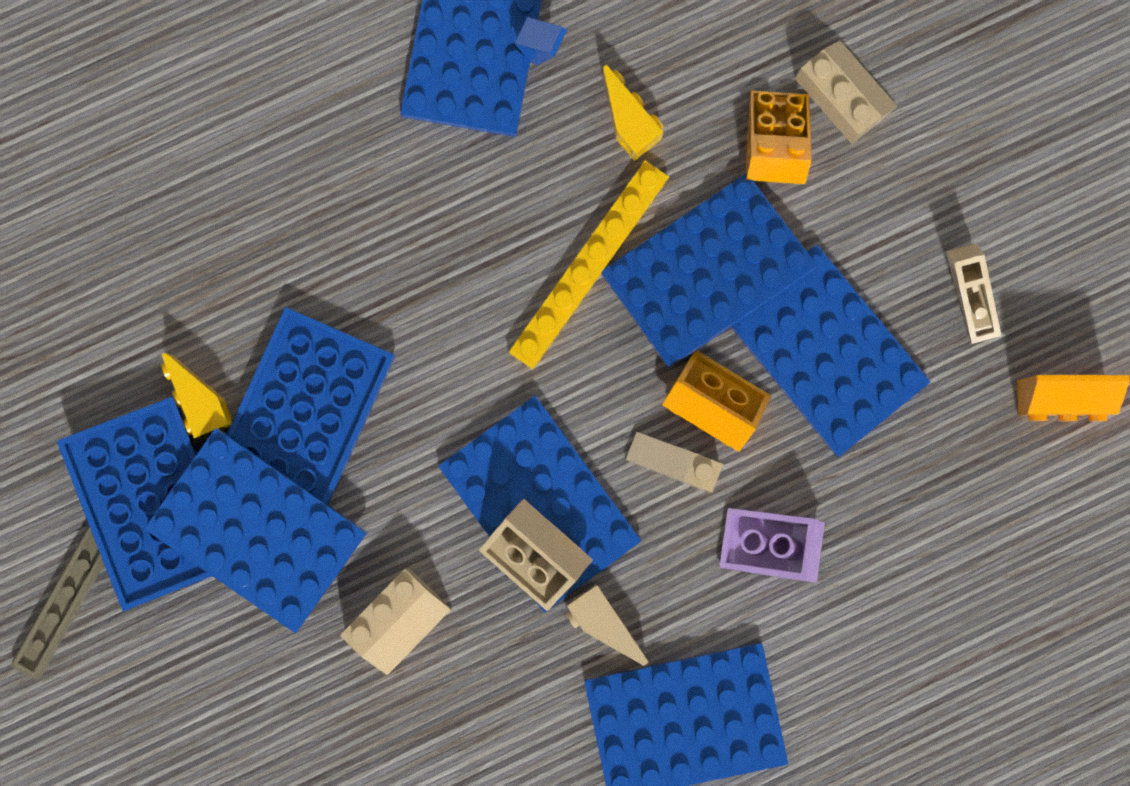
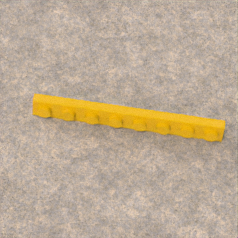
[509,160,669,370]

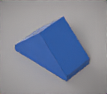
[515,17,567,66]

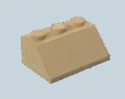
[795,41,897,144]
[479,499,593,611]
[340,567,451,675]

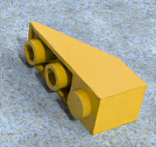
[602,64,663,162]
[161,353,233,440]

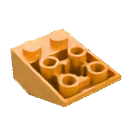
[746,90,812,184]

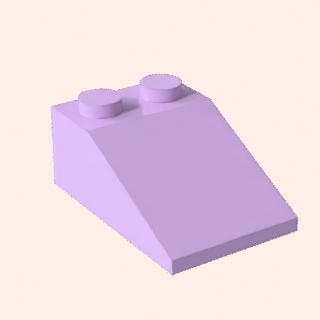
[719,508,825,583]

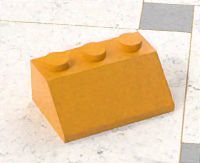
[662,350,771,452]
[1017,375,1130,422]

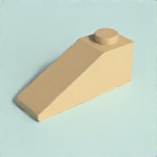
[946,243,1001,344]
[626,432,723,493]
[565,584,649,666]

